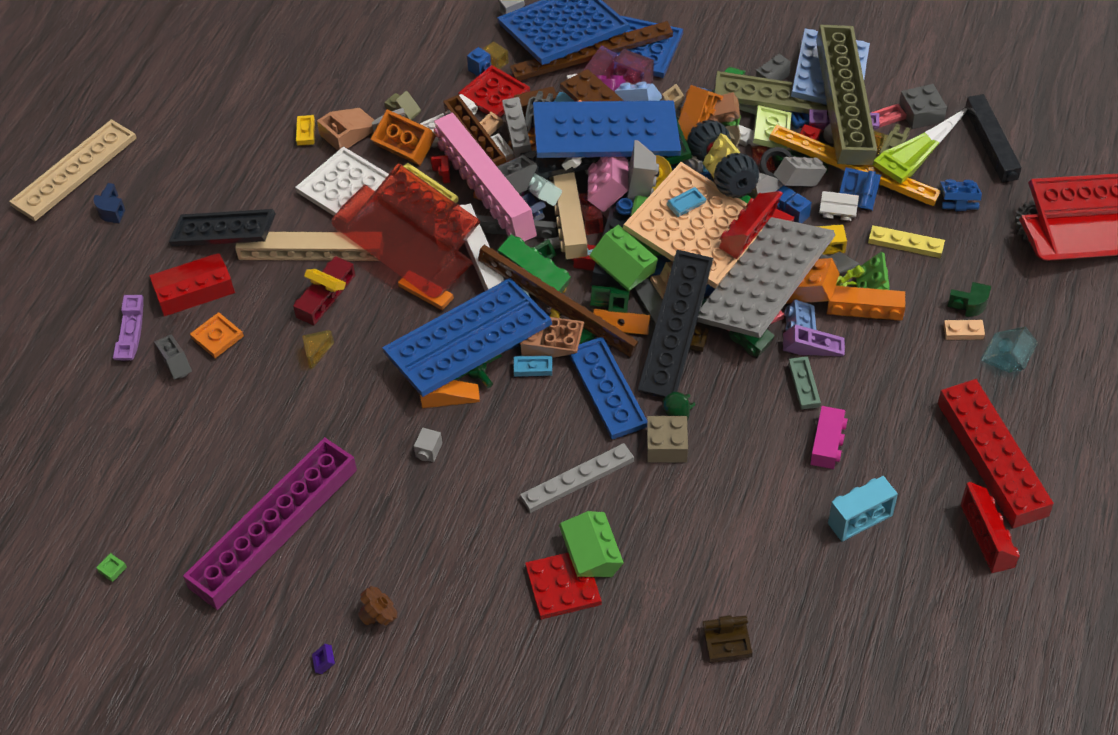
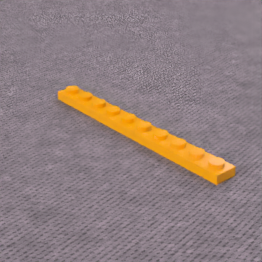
[769,125,941,206]

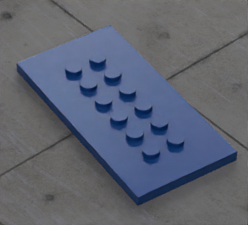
[533,100,681,158]
[382,278,552,397]

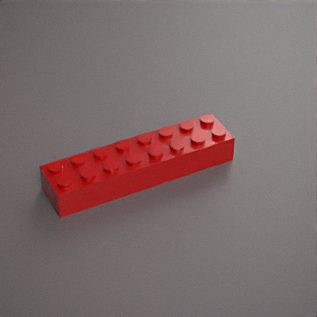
[938,379,1054,529]

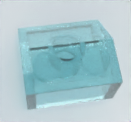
[981,326,1038,372]

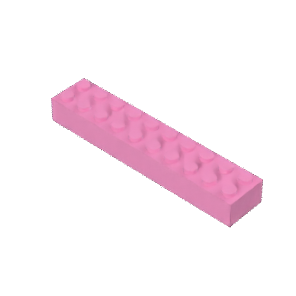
[434,113,537,242]

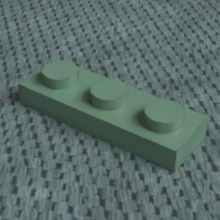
[788,356,821,410]

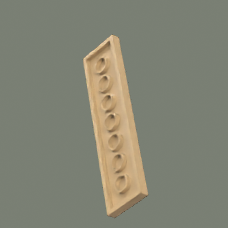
[9,119,137,221]

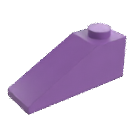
[783,324,845,356]

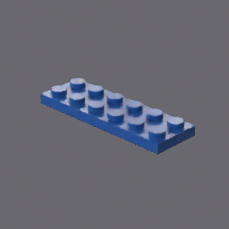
[569,337,647,439]

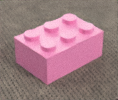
[588,157,628,212]

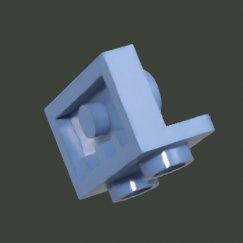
[784,300,816,331]

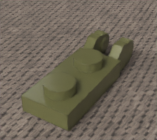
[879,124,910,155]

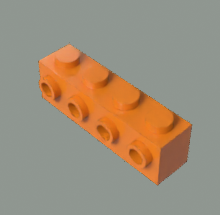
[827,286,905,321]

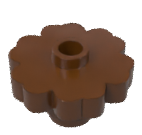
[358,586,397,626]

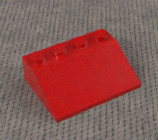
[149,253,235,317]

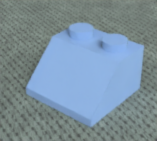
[615,82,662,101]

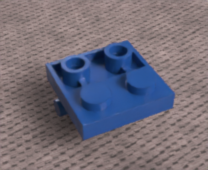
[839,167,881,211]
[940,179,982,211]

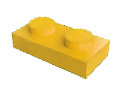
[296,115,315,146]
[304,269,346,292]

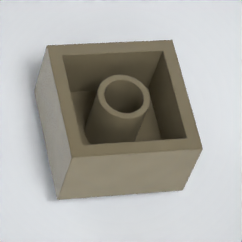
[647,416,688,462]

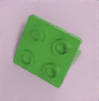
[856,252,890,290]

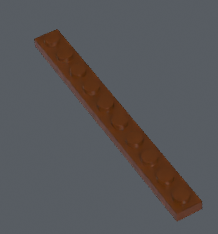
[510,21,673,81]
[478,244,638,358]

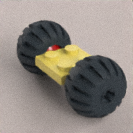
[687,120,759,198]

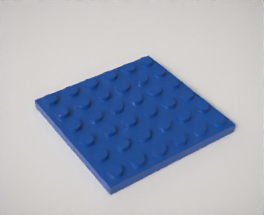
[497,0,630,65]

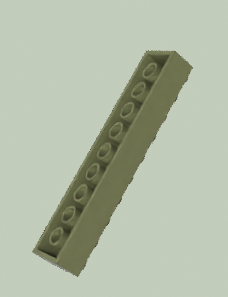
[816,25,877,165]

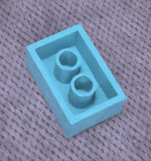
[828,476,898,542]

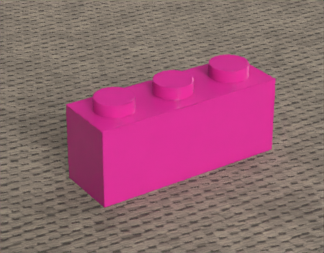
[810,406,848,469]

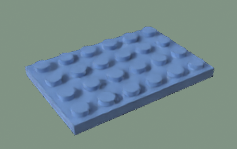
[791,28,870,105]

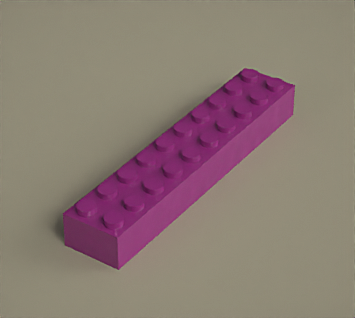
[183,437,357,610]

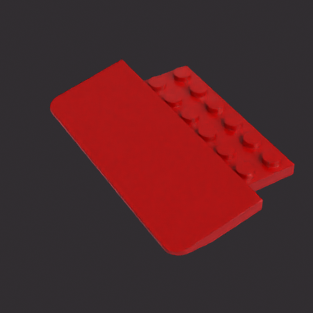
[1019,174,1118,261]

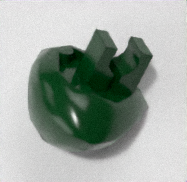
[662,392,696,422]

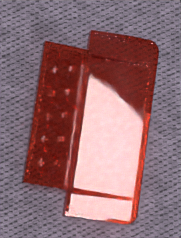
[332,163,481,298]

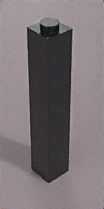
[965,94,1022,183]

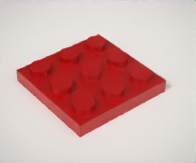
[458,65,530,117]
[525,552,602,620]

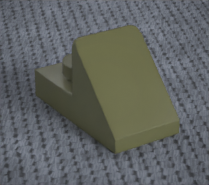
[384,91,421,120]

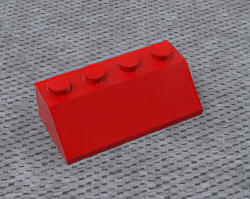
[719,191,783,260]
[961,482,1020,573]

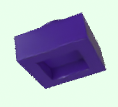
[312,644,335,674]

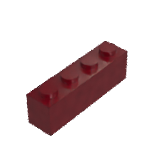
[293,256,356,326]

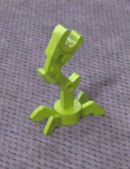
[836,265,865,286]

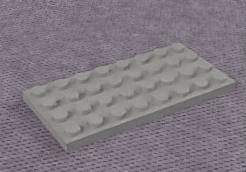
[697,217,835,338]

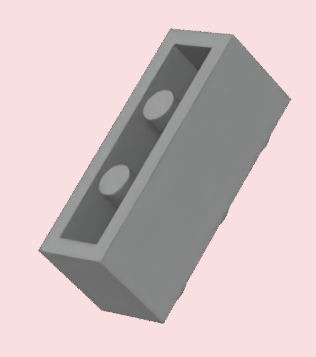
[774,157,827,186]

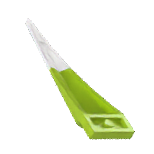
[873,108,967,184]

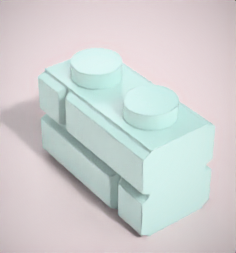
[527,173,562,206]

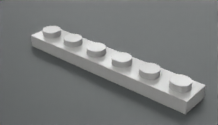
[520,443,634,513]

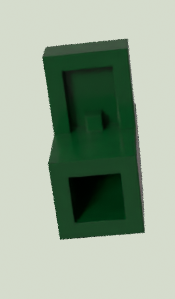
[947,282,991,317]
[590,285,629,313]

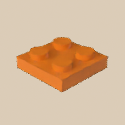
[190,312,244,358]

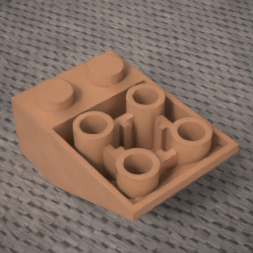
[317,108,374,151]
[521,317,584,358]

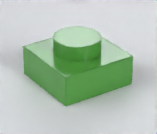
[96,553,127,582]

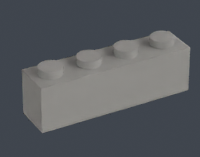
[502,97,531,158]

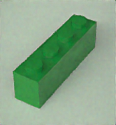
[497,234,571,293]

